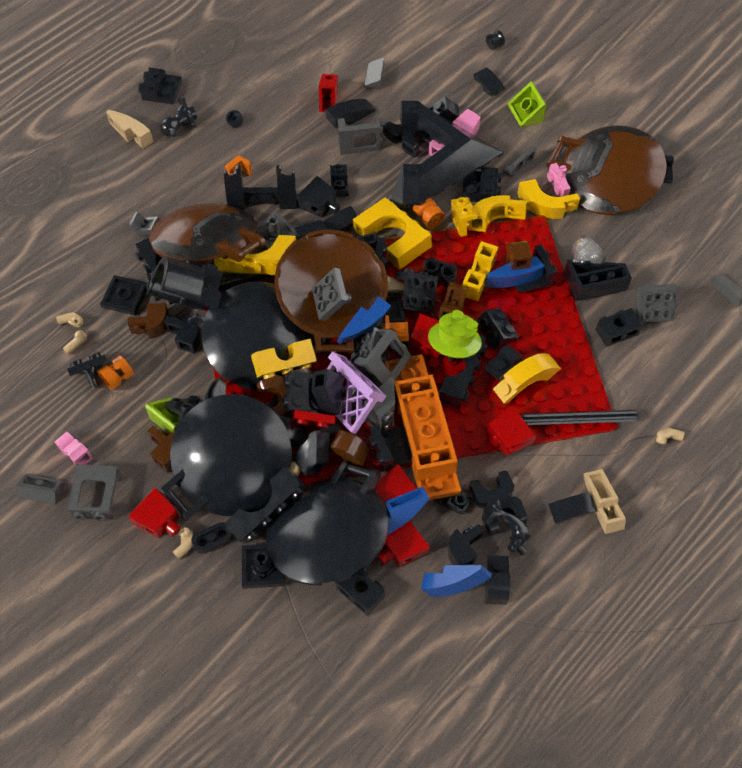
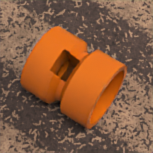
[413,197,445,229]
[97,355,134,390]

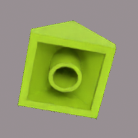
[507,81,547,128]
[145,397,179,434]

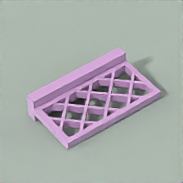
[327,351,386,434]

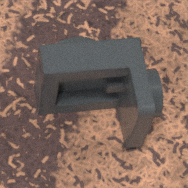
[129,211,160,236]

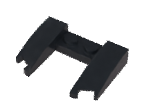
[223,165,297,209]

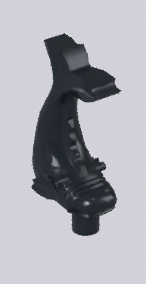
[484,499,531,556]

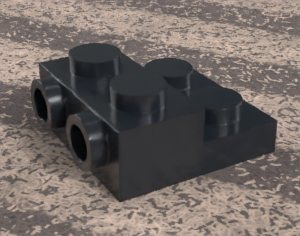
[138,67,182,105]
[462,167,502,202]
[282,370,322,414]

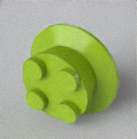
[428,310,482,362]

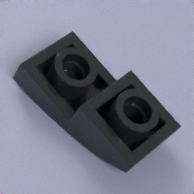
[473,67,505,96]
[330,164,349,196]
[323,206,358,231]
[433,490,473,515]
[548,492,596,524]

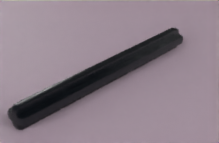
[521,410,638,425]

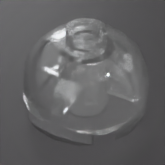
[571,235,607,264]

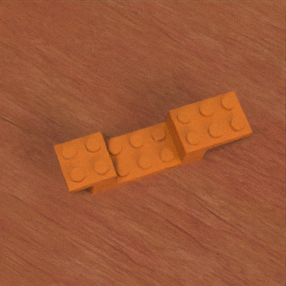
[385,354,461,501]

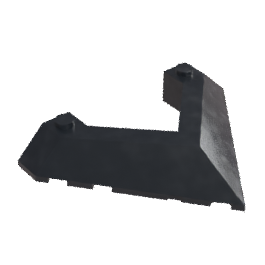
[400,101,504,205]

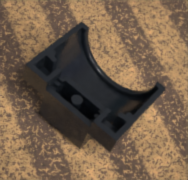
[146,256,223,310]

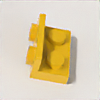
[451,197,477,237]

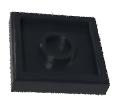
[100,275,148,316]

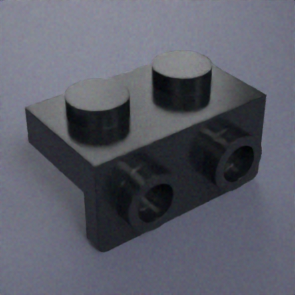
[476,309,519,350]

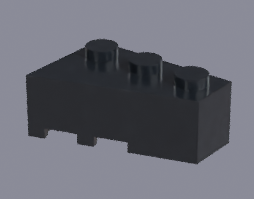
[564,259,632,301]

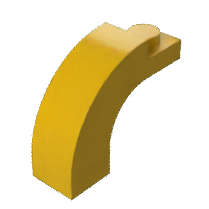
[517,179,580,219]
[468,195,527,232]
[493,353,561,404]

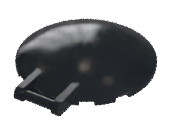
[202,282,332,391]
[159,394,292,521]
[266,460,389,586]

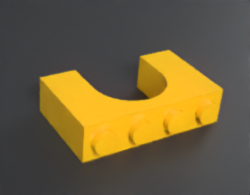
[353,197,432,270]
[214,235,296,275]

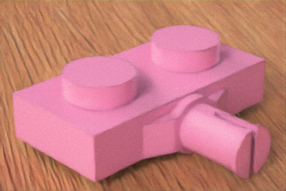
[547,163,571,197]

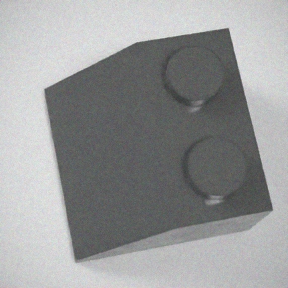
[363,377,395,433]

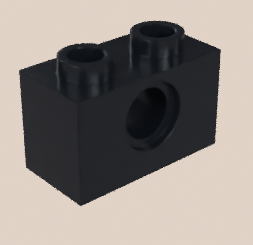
[596,308,643,347]
[336,568,385,616]

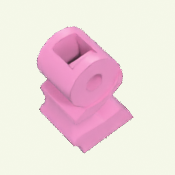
[54,431,93,467]

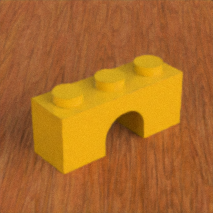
[462,241,498,301]
[251,339,317,379]

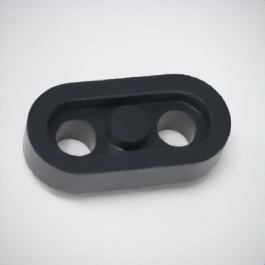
[192,522,233,554]

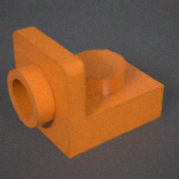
[224,155,252,176]
[381,316,409,341]

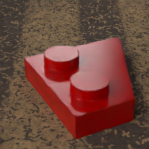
[293,410,336,428]

